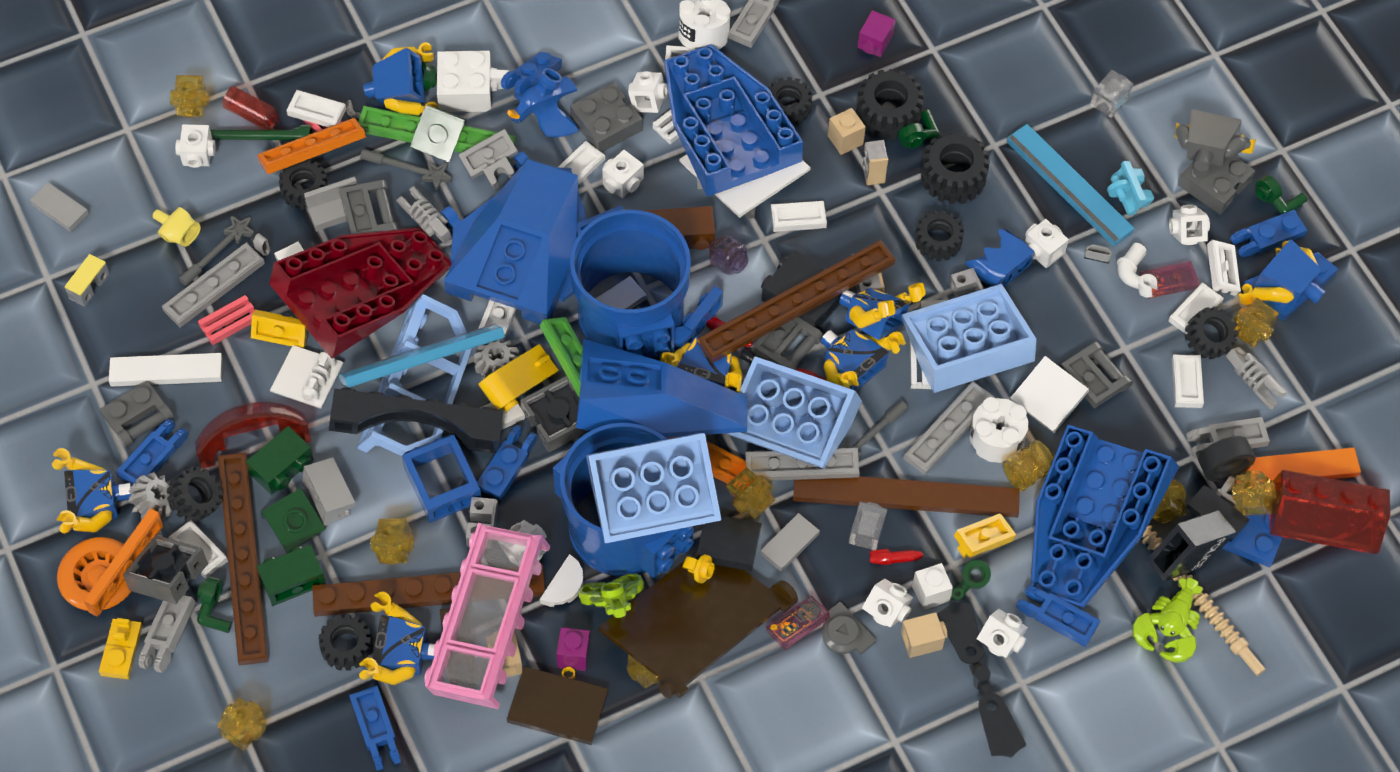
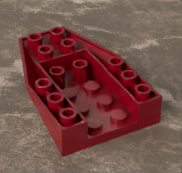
[269,227,452,359]

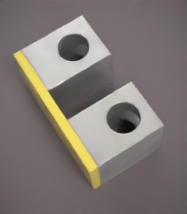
[65,254,110,307]

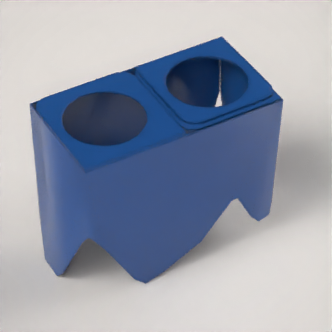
[965,228,1035,288]

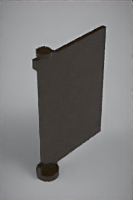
[599,551,798,699]

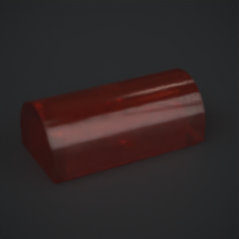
[223,86,280,130]

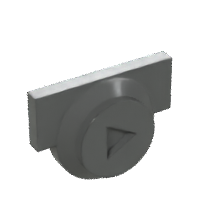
[822,602,877,655]

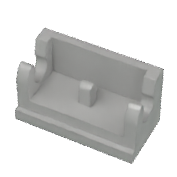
[302,457,355,526]

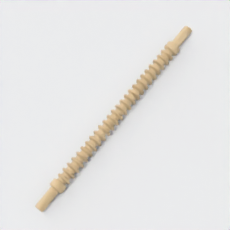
[1142,525,1266,676]

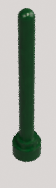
[210,125,313,141]

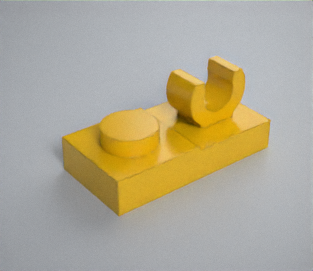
[251,310,307,349]
[954,514,1016,558]
[99,618,143,680]

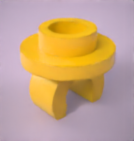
[682,554,714,583]

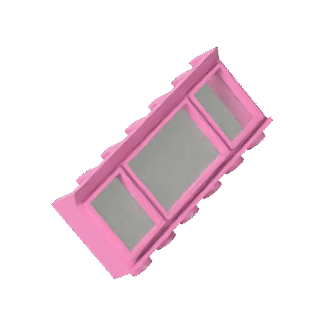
[425,523,550,709]

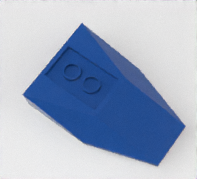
[664,44,803,197]
[444,159,578,324]
[576,339,747,438]
[1031,425,1179,608]

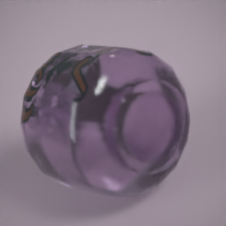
[709,235,749,275]

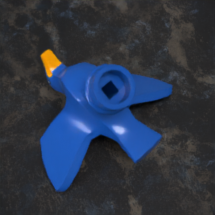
[507,68,578,137]

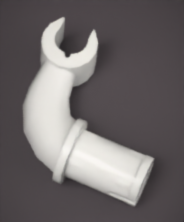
[1117,243,1157,298]

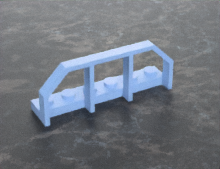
[357,294,472,456]

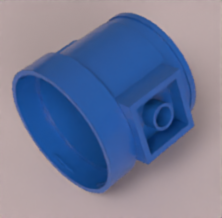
[570,210,691,358]
[553,423,694,578]

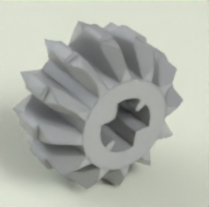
[473,339,519,379]
[127,472,173,520]

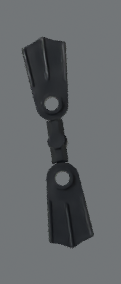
[937,602,1026,758]

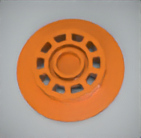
[57,537,131,611]

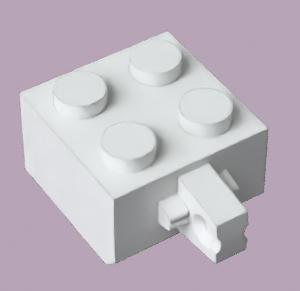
[437,51,510,112]

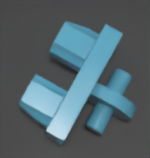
[1107,161,1154,215]

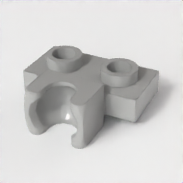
[459,129,518,190]

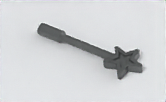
[360,149,452,190]
[179,216,254,286]
[843,401,908,458]

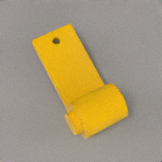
[478,344,559,413]

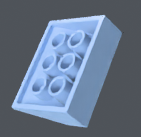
[902,284,1036,393]
[724,356,862,469]
[586,433,721,543]

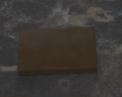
[507,666,608,746]

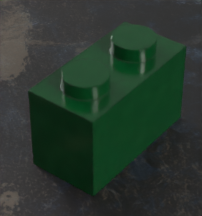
[246,426,314,495]
[257,545,326,607]

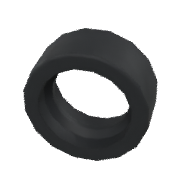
[1198,436,1256,482]

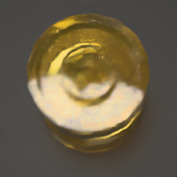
[1002,440,1054,491]

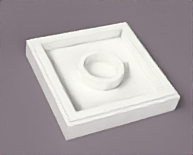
[1010,356,1089,433]

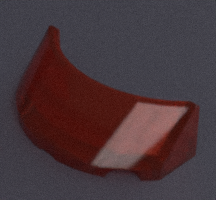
[195,402,311,469]

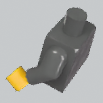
[1175,109,1256,171]

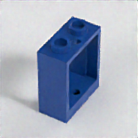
[402,435,481,523]

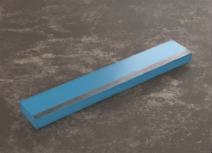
[1007,124,1135,247]
[339,324,505,387]

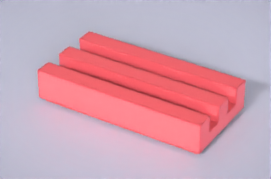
[198,295,255,346]

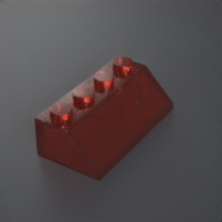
[1269,470,1391,554]

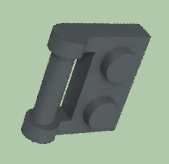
[339,180,399,234]
[752,317,823,371]
[1060,342,1133,409]
[99,381,174,448]

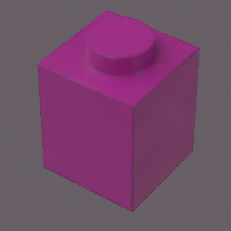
[858,10,895,57]
[557,628,590,671]

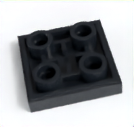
[696,515,762,571]

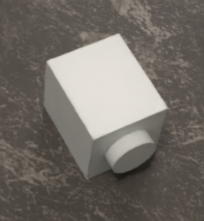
[912,563,953,611]

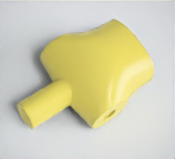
[153,207,201,247]

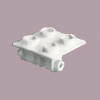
[270,345,344,409]

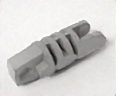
[396,186,452,244]
[1226,347,1287,409]

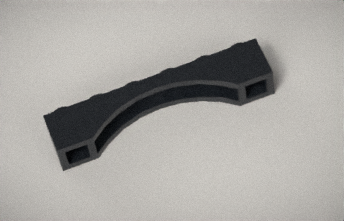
[329,387,503,453]

